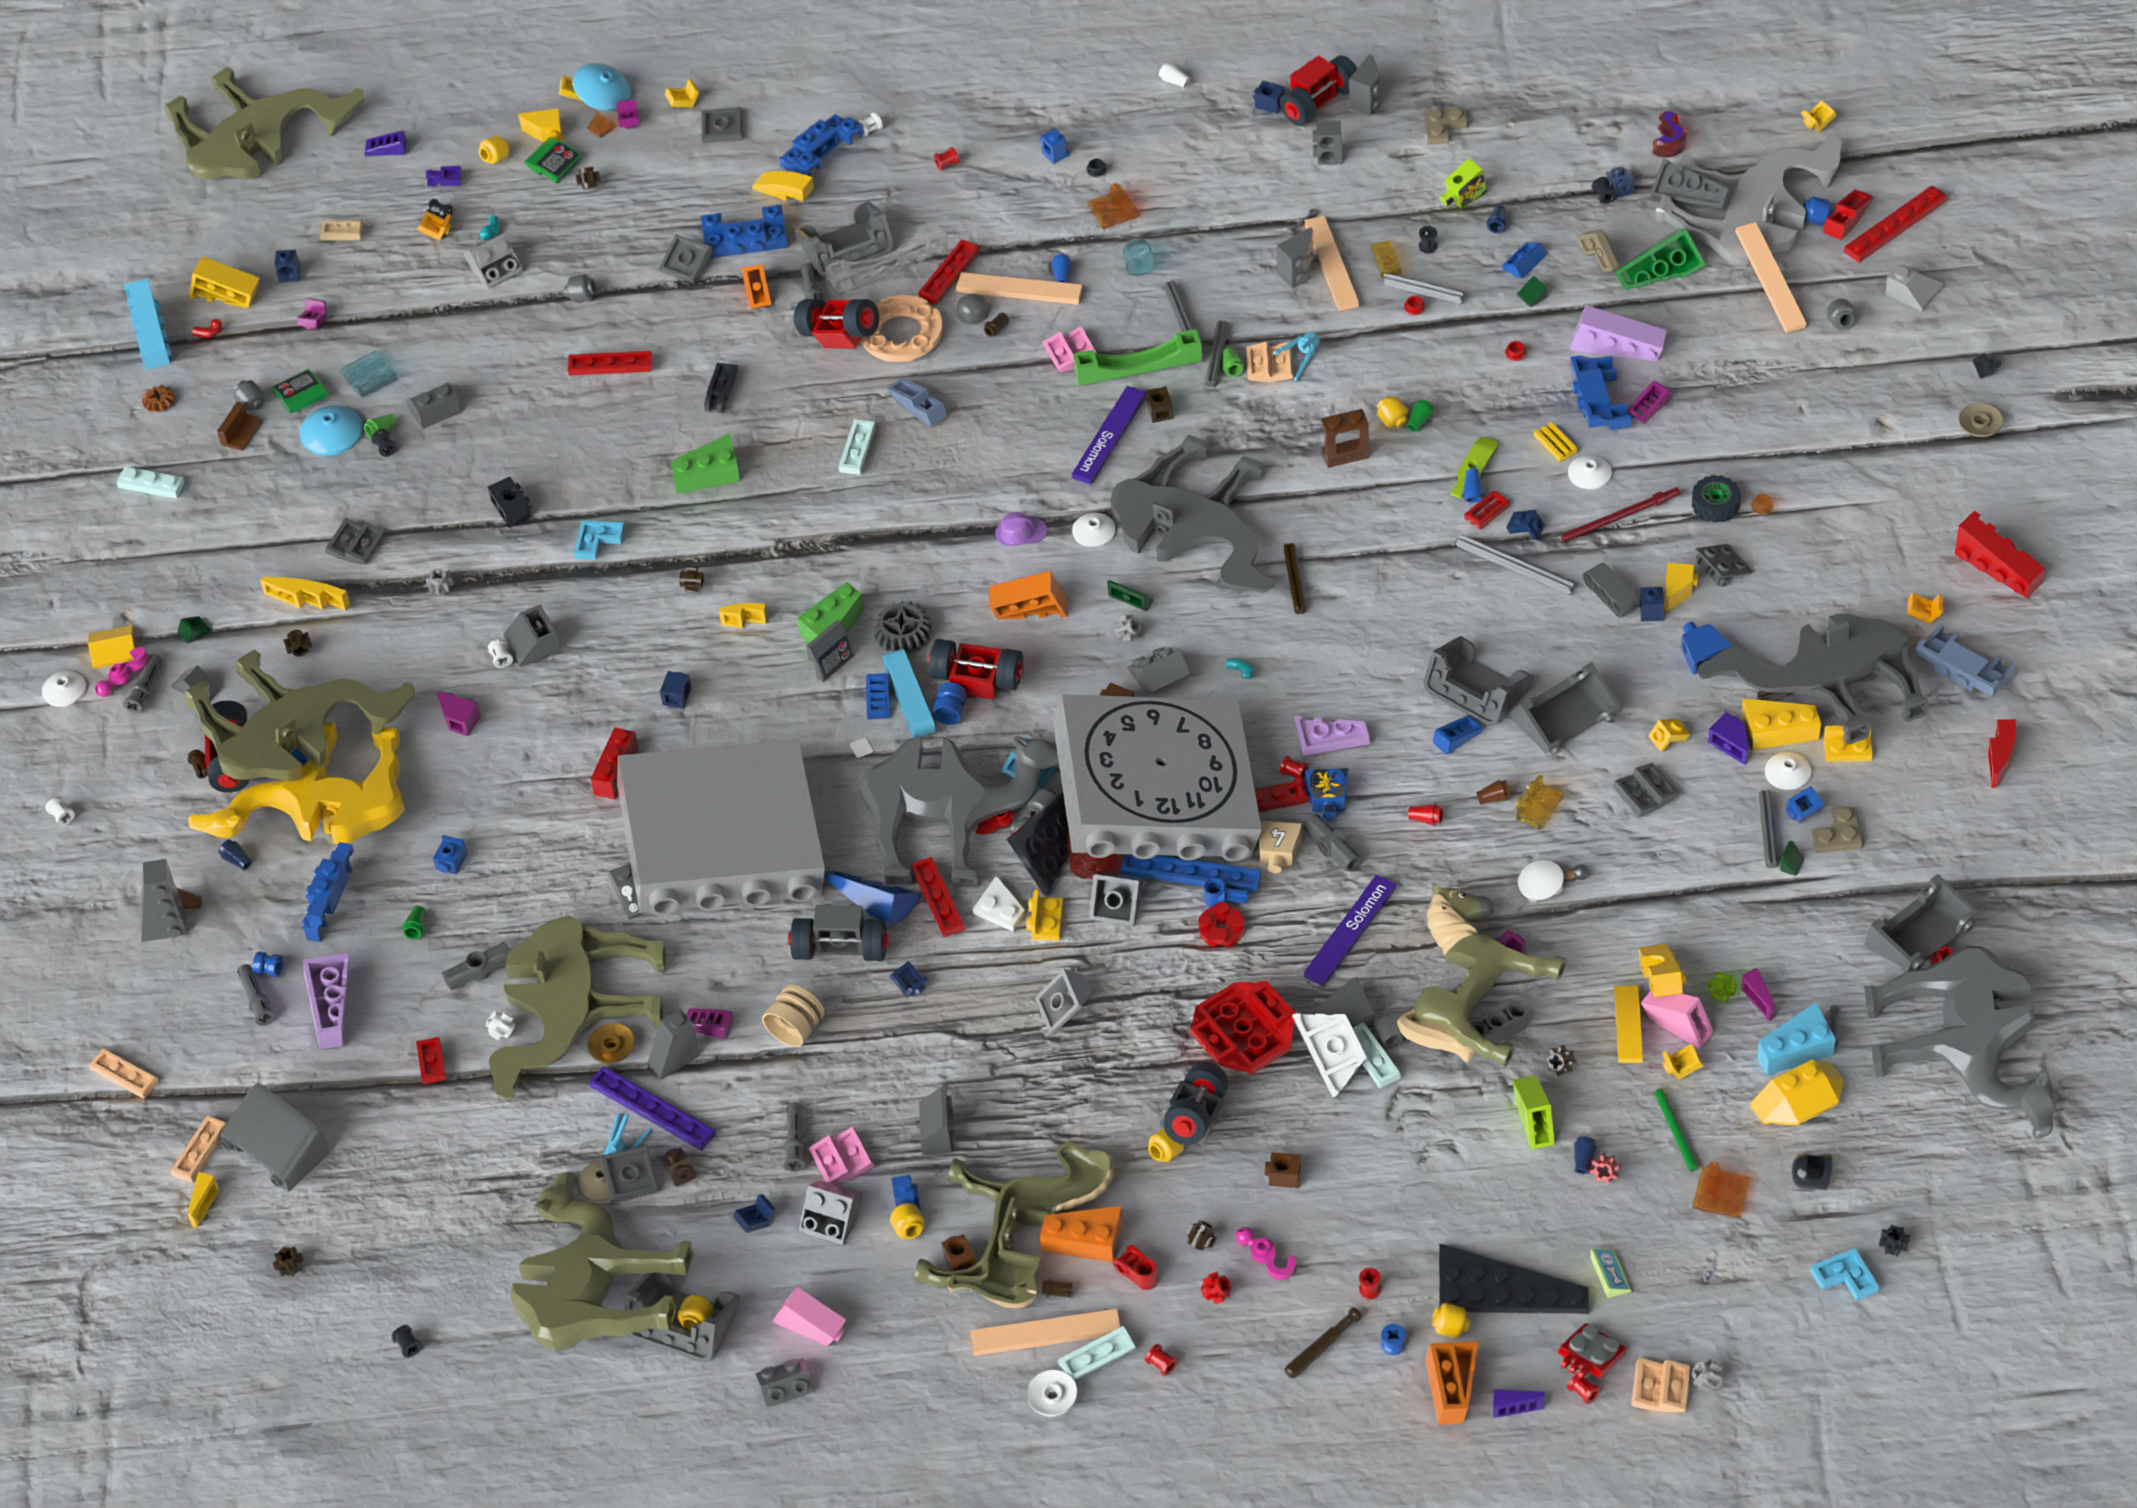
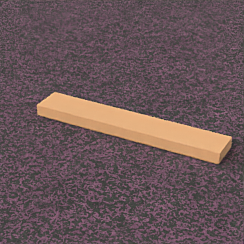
[1305,216,1359,311]
[1736,222,1807,333]
[956,272,1083,305]
[970,1309,1120,1356]

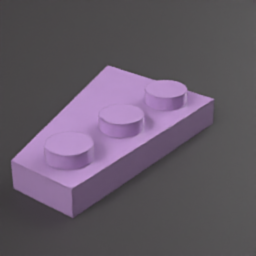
[1294,716,1370,756]

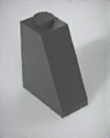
[1312,977,1374,1028]
[648,1008,700,1080]

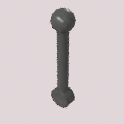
[1287,209,1317,236]
[1830,1005,1839,1049]

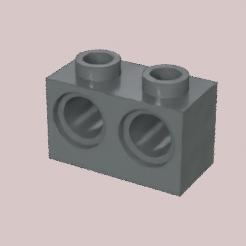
[1312,120,1342,165]

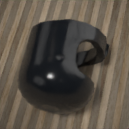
[1792,1153,1832,1190]

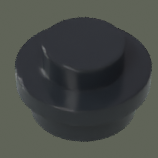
[1086,158,1107,177]

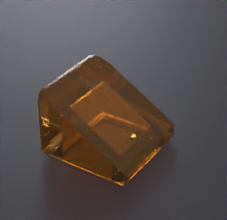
[587,112,617,138]

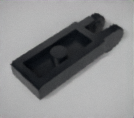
[704,363,738,413]

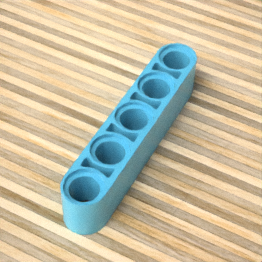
[882,649,936,738]

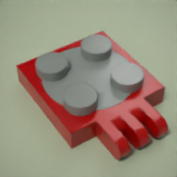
[1558,1323,1627,1379]

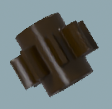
[575,167,601,190]
[679,566,704,593]
[283,630,312,657]
[1545,1045,1577,1076]
[1185,1220,1217,1251]
[273,1246,304,1277]

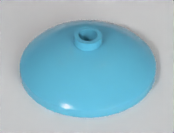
[573,63,631,111]
[300,405,363,455]

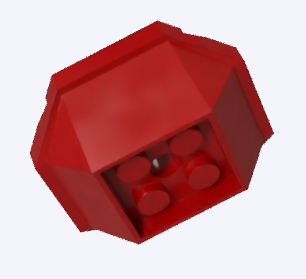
[1190,981,1295,1074]

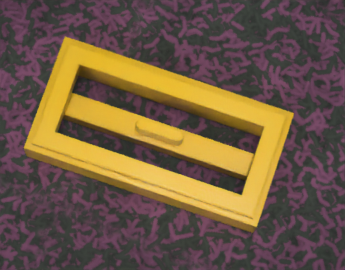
[1534,422,1577,462]

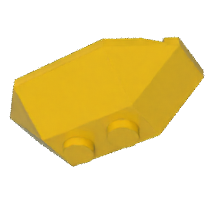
[1750,1059,1844,1125]

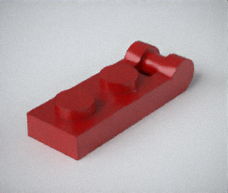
[1254,778,1310,812]

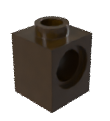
[1146,386,1173,423]

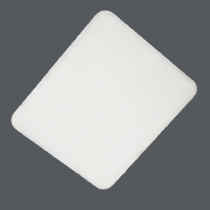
[850,738,873,758]

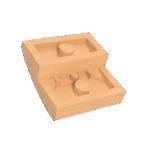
[1246,342,1293,382]
[1631,1358,1690,1412]

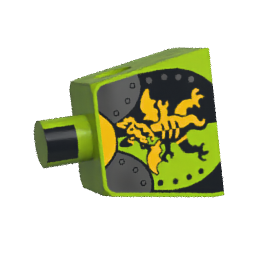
[1439,158,1487,208]

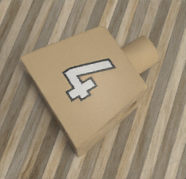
[1258,821,1302,874]

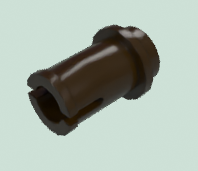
[984,312,1009,337]
[187,749,208,779]
[1042,1278,1073,1298]

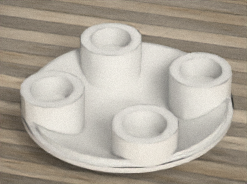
[1518,860,1564,902]

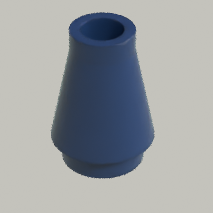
[1486,205,1507,234]
[218,839,252,871]
[1574,1136,1598,1174]

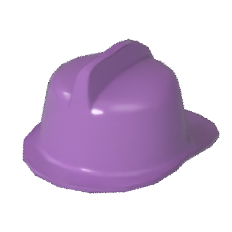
[995,512,1047,546]

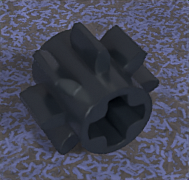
[1879,1224,1911,1257]

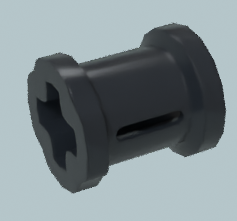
[1591,177,1617,204]
[426,198,453,220]
[1419,226,1437,254]
[371,429,397,457]
[391,1325,422,1358]

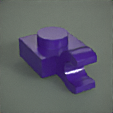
[426,166,461,186]

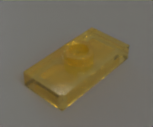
[1370,240,1401,278]

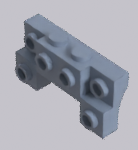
[1915,623,2018,697]

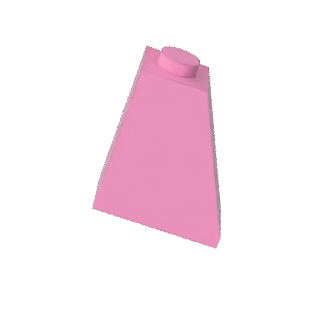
[1641,991,1713,1048]
[772,1286,846,1346]

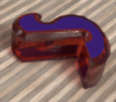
[1652,111,1687,158]

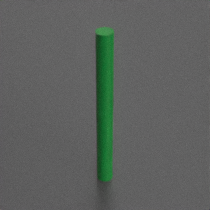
[1654,1088,1698,1172]

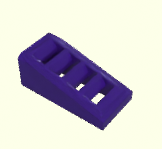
[365,131,407,156]
[1493,1389,1545,1418]

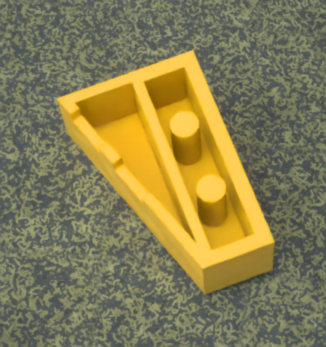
[189,256,260,308]
[1741,698,1821,750]

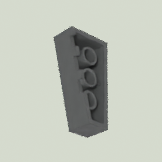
[140,859,187,942]

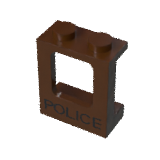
[1321,409,1369,468]

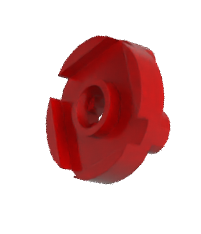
[1198,902,1245,947]

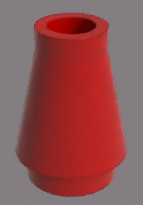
[1408,803,1443,826]

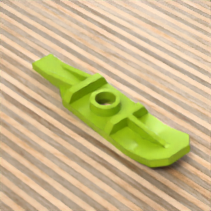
[1451,437,1499,499]

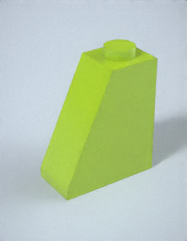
[1513,1075,1555,1150]

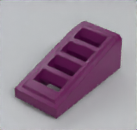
[1627,380,1672,423]
[1741,968,1775,1021]
[686,1008,733,1039]

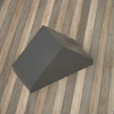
[171,665,220,701]

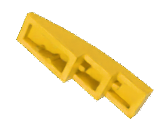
[260,577,350,611]
[1614,985,1643,1063]

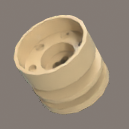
[762,984,825,1047]

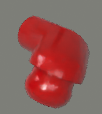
[192,319,223,338]

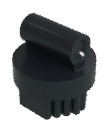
[1972,352,2002,379]

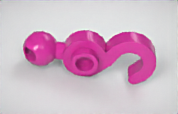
[95,647,149,697]
[1235,1227,1296,1280]

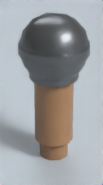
[1563,864,1589,881]

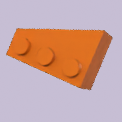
[989,571,1067,620]
[1040,1206,1123,1262]
[1425,1341,1479,1425]

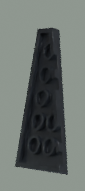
[1006,791,1072,896]
[1439,1243,1589,1314]

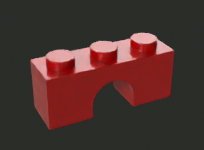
[590,727,639,800]

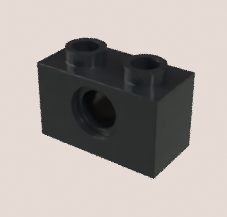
[487,476,532,528]

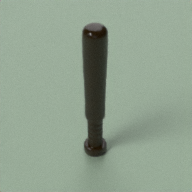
[1284,1307,1362,1379]

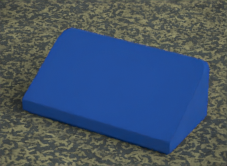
[1501,242,1546,278]

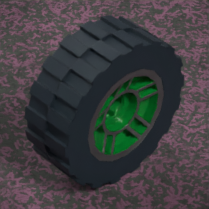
[1692,475,1741,523]

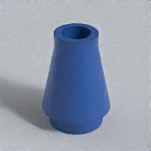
[1051,254,1072,283]
[1462,469,1484,503]

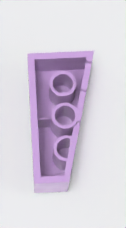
[1570,305,1667,362]
[303,952,351,1050]

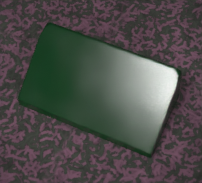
[1107,580,1154,611]

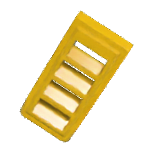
[187,1172,219,1228]

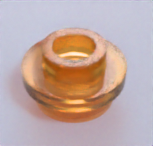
[1751,494,1774,514]

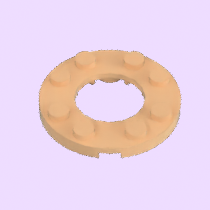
[861,295,943,362]

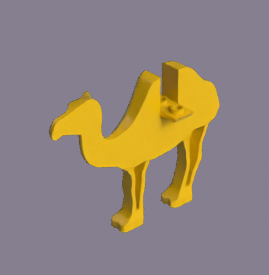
[188,721,405,844]

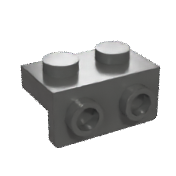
[755,1358,814,1407]

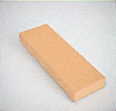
[89,1048,159,1099]
[171,1115,227,1183]

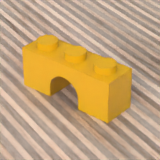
[1639,943,1686,997]

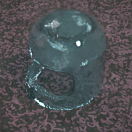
[1122,238,1156,276]

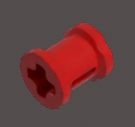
[933,147,959,171]
[1279,755,1309,779]
[1359,1268,1381,1300]
[1145,1344,1178,1376]
[1567,1372,1601,1404]

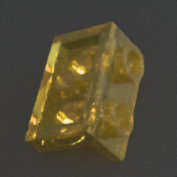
[1515,775,1563,830]

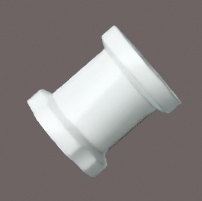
[856,112,883,137]
[488,639,513,669]
[46,797,75,826]

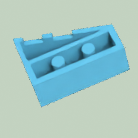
[1757,1002,1835,1076]

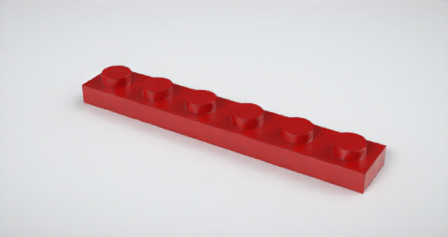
[1844,185,1947,263]

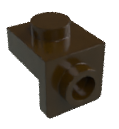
[659,1147,697,1187]

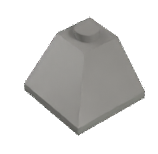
[1885,264,1944,312]
[1035,969,1091,1035]

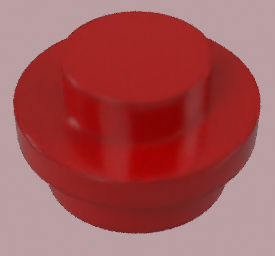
[1404,296,1425,315]
[1505,341,1526,361]

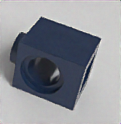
[1253,80,1285,114]
[274,249,301,283]
[1640,587,1664,622]
[660,671,692,709]

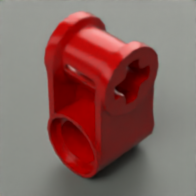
[1112,1244,1158,1290]

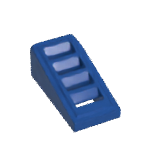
[866,673,890,720]
[1433,715,1484,754]

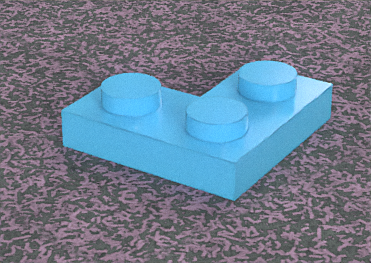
[574,520,625,560]
[1810,1248,1879,1301]

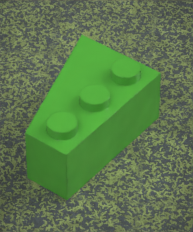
[671,433,740,494]
[797,582,864,643]

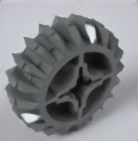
[872,600,932,653]

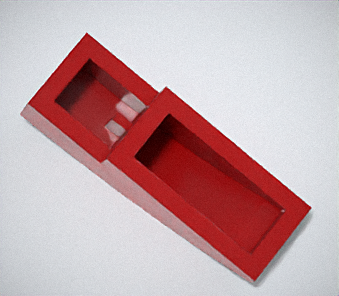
[1823,189,1874,240]
[1988,719,2016,788]

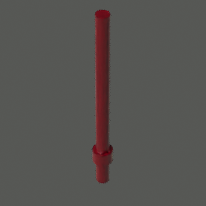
[1560,487,1680,542]

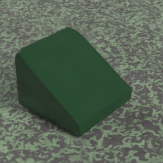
[1517,276,1547,307]
[178,616,210,643]
[1780,840,1804,876]

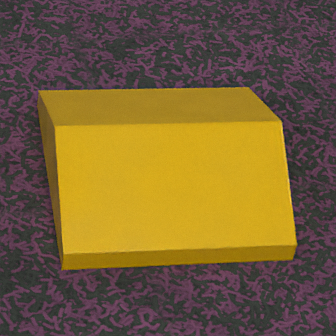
[88,625,135,669]

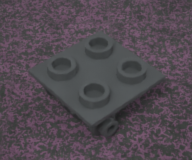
[1695,544,1753,587]

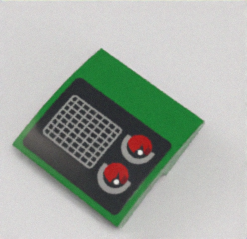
[524,137,582,184]
[272,369,328,414]

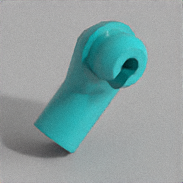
[479,215,500,240]
[1226,658,1254,679]

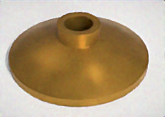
[587,1023,635,1064]

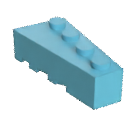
[124,279,172,370]

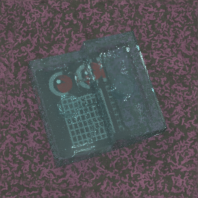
[339,351,398,398]

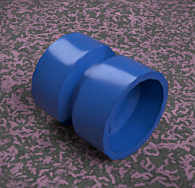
[932,682,967,725]

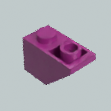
[437,691,481,736]

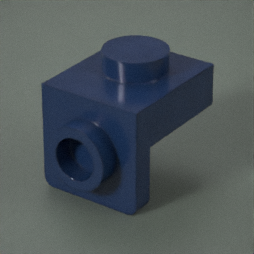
[1606,167,1634,197]
[1506,510,1545,540]
[889,961,929,998]
[733,1194,775,1233]

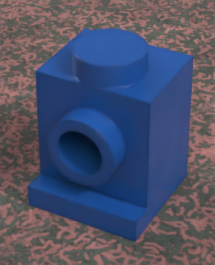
[1040,129,1070,164]
[1785,786,1824,823]
[433,835,468,874]
[891,1175,921,1210]

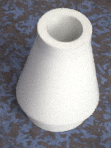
[1159,62,1190,88]

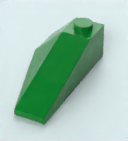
[1614,228,1706,290]

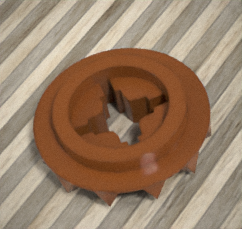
[142,384,175,412]

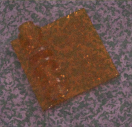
[1086,183,1140,229]
[1692,1161,1750,1219]

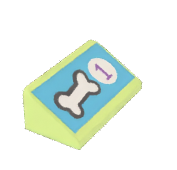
[1591,1249,1631,1298]

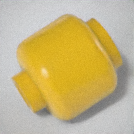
[479,135,509,164]
[1377,396,1408,428]
[1148,1128,1184,1163]
[890,1203,925,1239]
[678,1295,713,1331]
[1432,1303,1470,1339]

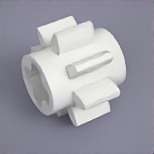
[486,1009,515,1040]

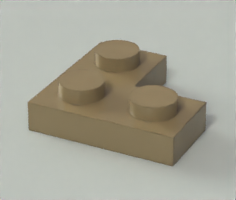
[1425,108,1467,145]
[1577,229,1619,272]
[1811,806,1862,853]

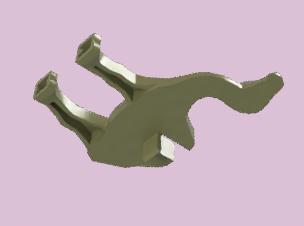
[164,67,364,179]
[184,650,415,781]
[489,916,666,1100]
[510,1172,693,1351]

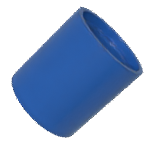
[1204,878,1249,907]

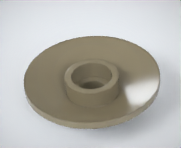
[1959,403,2003,437]
[578,1160,610,1202]

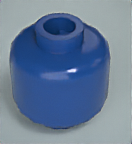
[1803,196,1834,226]

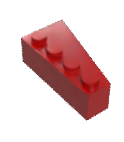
[1955,510,2046,598]

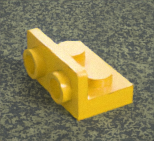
[1824,725,1872,762]
[1027,890,1063,941]

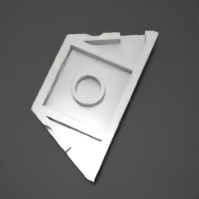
[1292,1013,1366,1098]

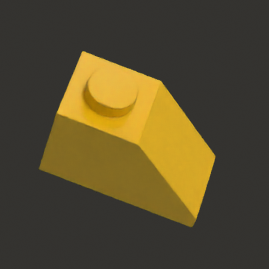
[519,108,563,142]
[1664,563,1698,611]

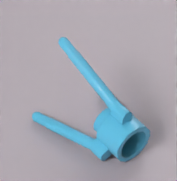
[1274,332,1319,381]
[604,1113,652,1155]

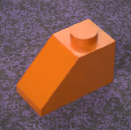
[741,264,771,309]

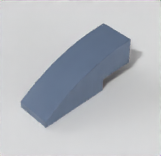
[887,377,947,427]

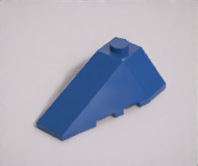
[824,871,921,925]

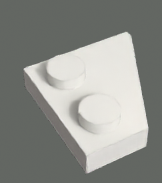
[973,877,1025,931]

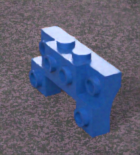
[779,114,864,177]
[701,205,788,259]
[1570,355,1631,430]
[302,842,354,942]

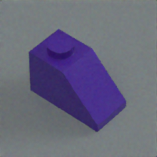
[1708,712,1749,765]

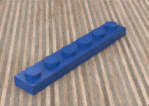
[1121,854,1261,894]

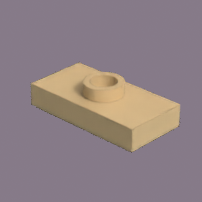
[320,220,364,241]

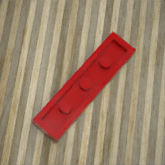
[918,239,980,305]
[568,351,653,376]
[910,857,965,938]

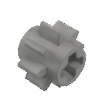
[425,568,454,595]
[1114,614,1142,642]
[1692,1358,1724,1392]

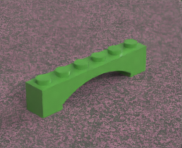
[1073,329,1202,386]

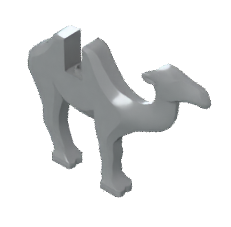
[1655,134,1842,265]

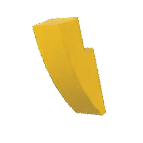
[752,171,814,202]

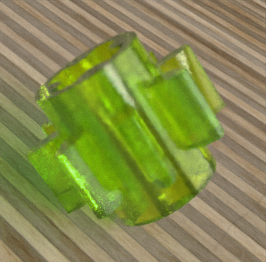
[1707,972,1737,1002]

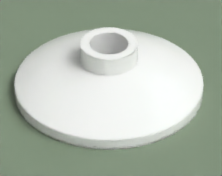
[1568,455,1612,489]
[1072,513,1116,547]
[42,671,86,707]
[1765,752,1811,790]
[1027,1370,1077,1416]

